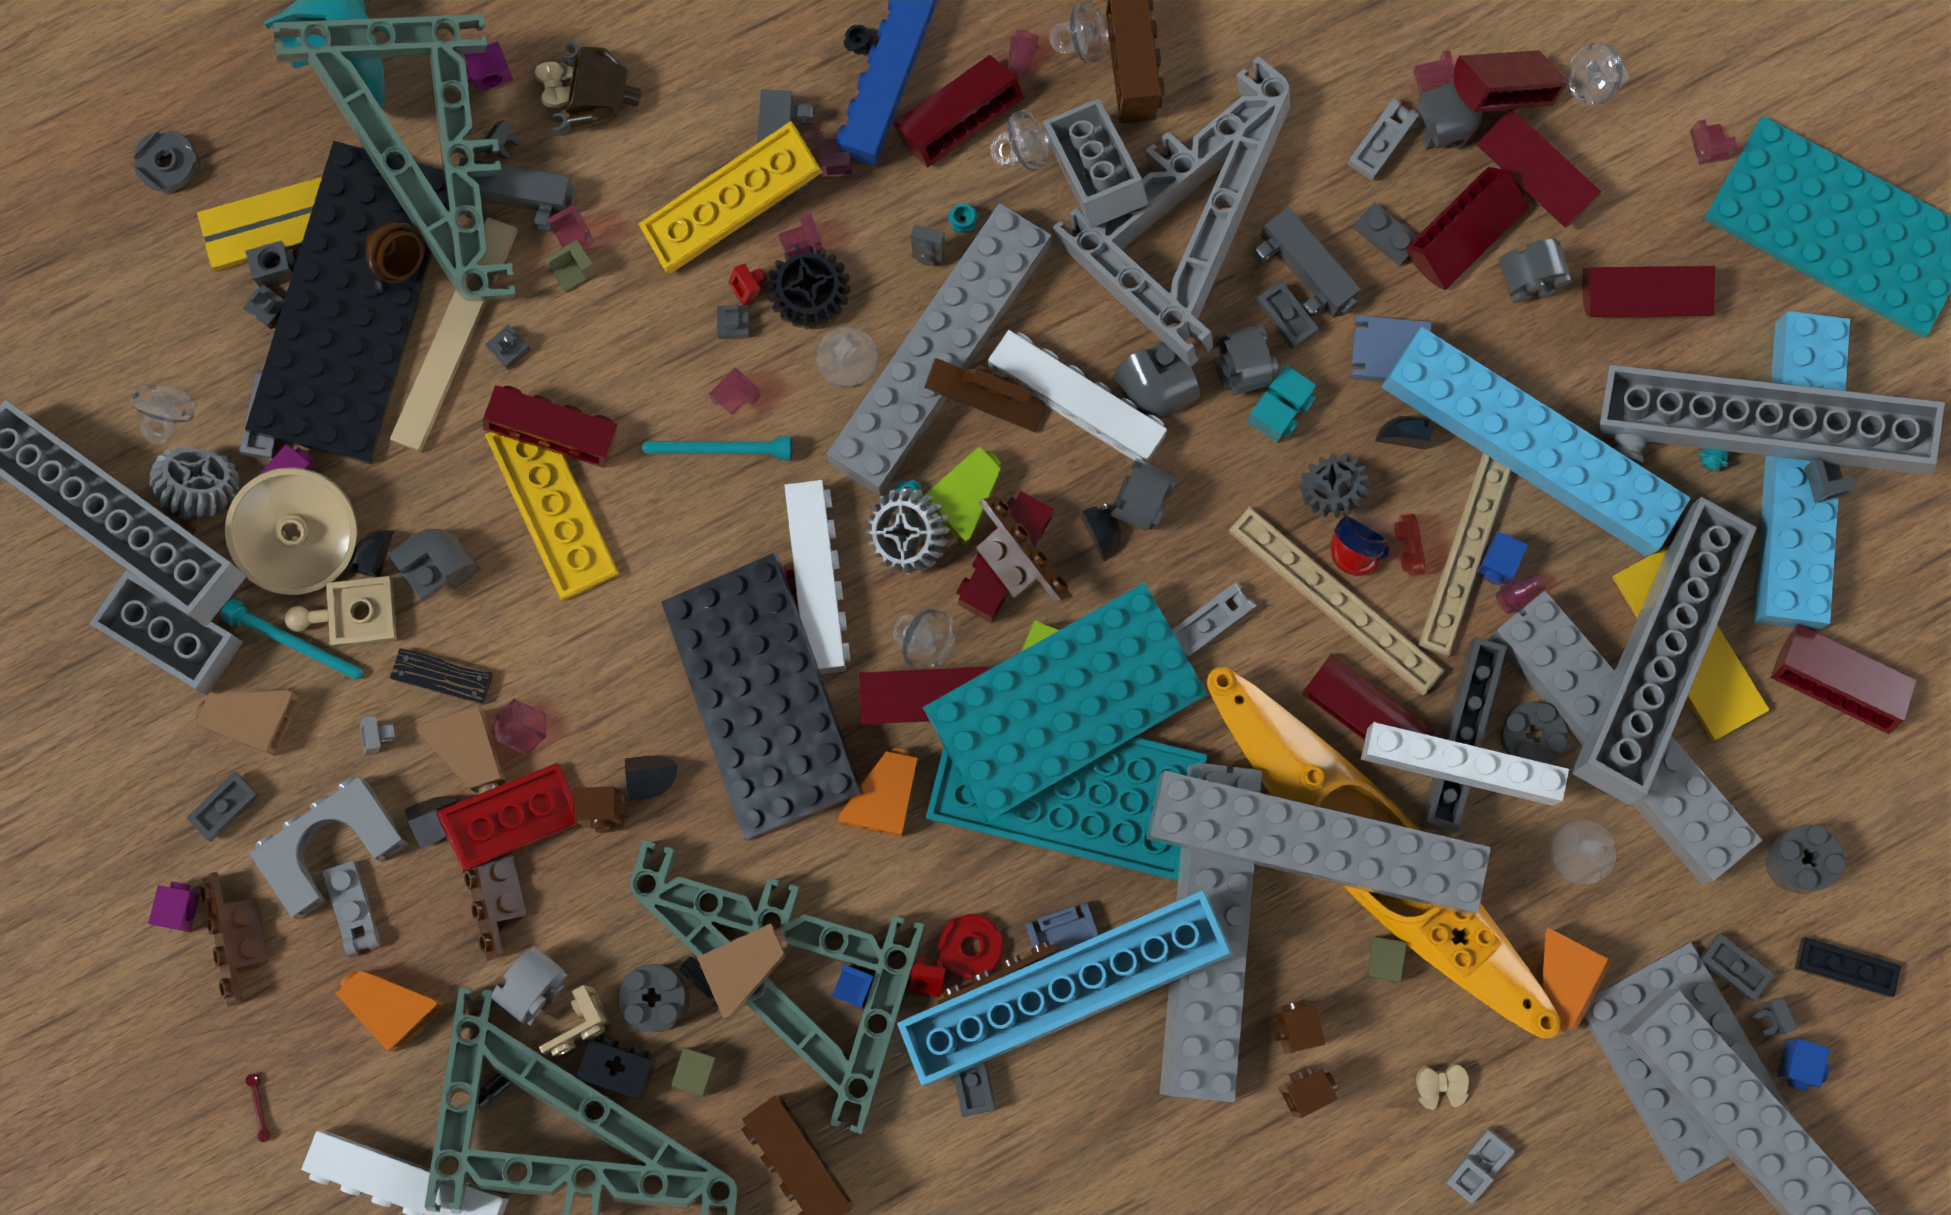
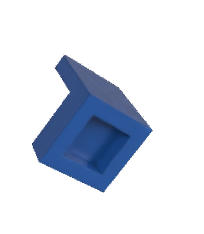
[832,964,874,1009]

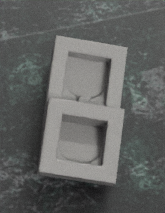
[1446,1127,1515,1205]

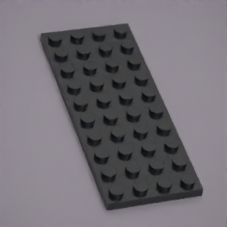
[245,140,447,464]

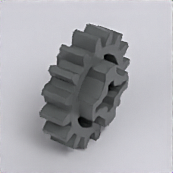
[1300,453,1370,518]

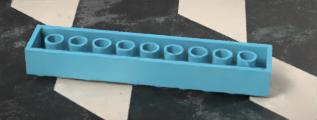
[1754,311,1850,631]
[1381,326,1690,557]
[897,890,1234,1086]

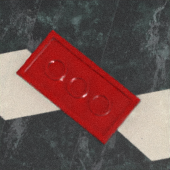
[436,763,579,873]

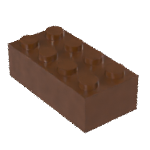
[1105,0,1165,123]
[741,1095,855,1215]

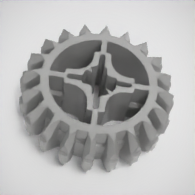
[149,444,239,520]
[865,487,950,574]

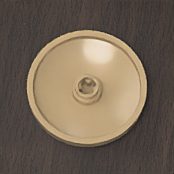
[225,467,358,595]

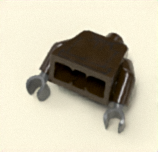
[552,42,642,136]

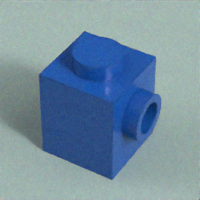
[1478,531,1528,585]
[1777,1038,1830,1092]

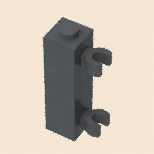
[757,89,814,209]
[459,158,577,232]
[1253,207,1361,318]

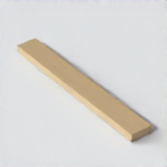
[390,217,518,453]
[1417,453,1511,657]
[1228,507,1445,696]

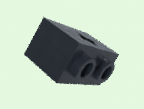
[576,1036,656,1099]

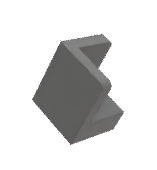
[1805,458,1857,503]

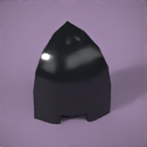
[1375,416,1431,450]
[1081,503,1121,562]
[348,530,394,578]
[625,756,677,801]
[405,796,457,849]

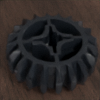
[766,245,851,330]

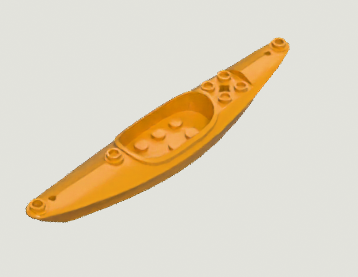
[1207,667,1561,1038]

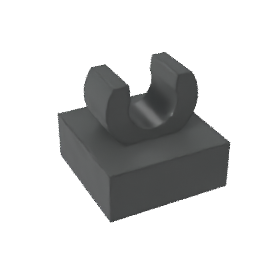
[484,120,520,159]
[243,284,284,329]
[717,305,750,339]
[485,324,531,370]
[1752,998,1798,1036]

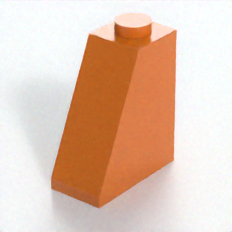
[838,748,918,837]
[1542,928,1612,1033]
[335,970,444,1052]

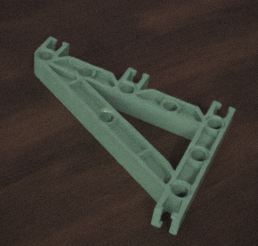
[273,14,515,301]
[629,840,925,1134]
[425,987,737,1215]

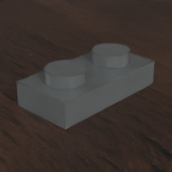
[1353,202,1416,267]
[911,225,945,266]
[1256,281,1319,350]
[186,772,260,842]
[1700,933,1774,1001]
[954,1062,997,1117]

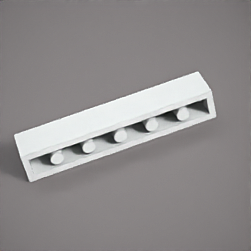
[988,330,1167,463]
[784,480,851,674]
[1361,722,1569,806]
[301,1130,510,1215]

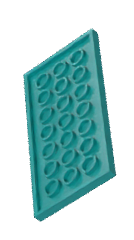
[1703,116,1951,338]
[922,582,1207,822]
[926,737,1207,882]

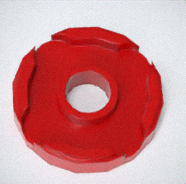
[938,914,1003,980]

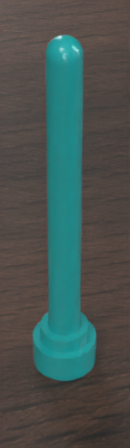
[642,436,793,461]
[220,598,363,680]

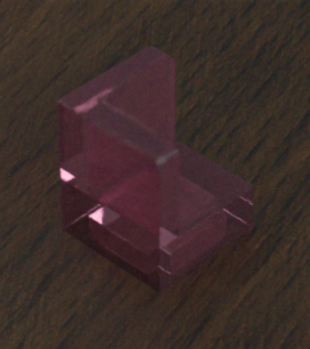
[1413,50,1454,96]
[1690,119,1738,165]
[818,131,852,177]
[547,204,595,249]
[779,214,822,257]
[709,367,760,415]
[495,699,546,754]

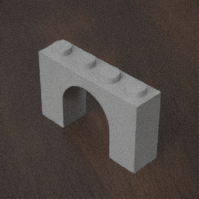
[249,777,409,920]

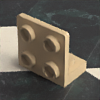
[539,985,612,1057]

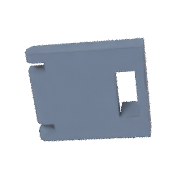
[1351,316,1431,382]
[1025,902,1098,961]

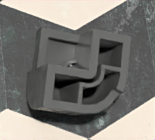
[1417,81,1483,150]
[1114,341,1200,418]
[388,529,481,602]

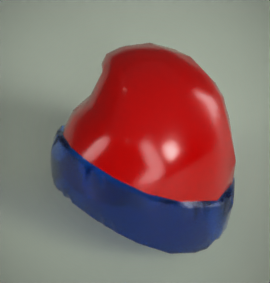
[1330,515,1390,576]

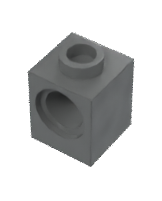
[246,240,297,288]

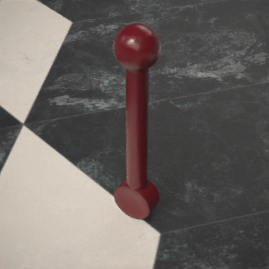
[246,1074,271,1142]

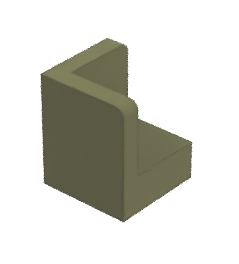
[545,239,597,292]
[1367,937,1406,983]
[672,1048,718,1096]

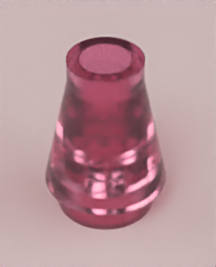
[1007,30,1040,79]
[1496,573,1545,614]

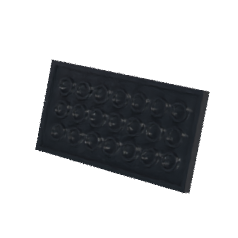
[661,553,863,840]

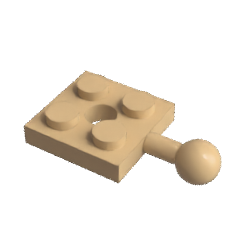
[285,576,397,647]

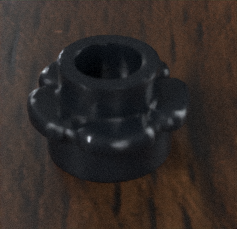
[844,25,873,55]

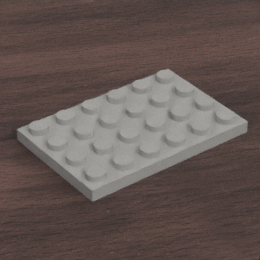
[1583,942,1795,1183]

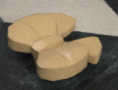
[534,62,573,108]
[1416,1063,1469,1110]

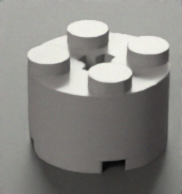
[491,946,568,1027]

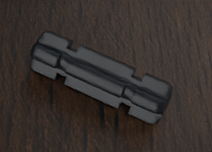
[679,957,718,1007]
[478,1073,513,1109]

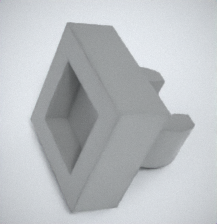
[359,716,395,756]

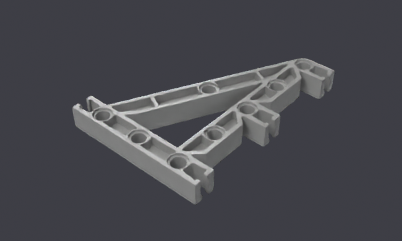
[1053,56,1291,367]

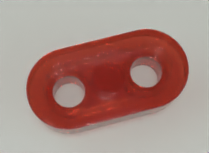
[1394,513,1425,577]

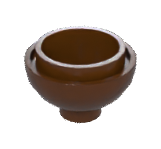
[365,221,425,283]

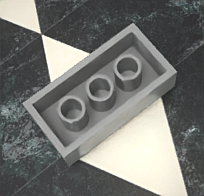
[1042,98,1148,228]
[89,570,244,695]

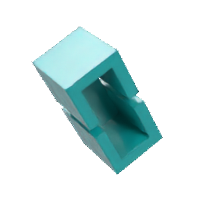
[1247,364,1316,443]

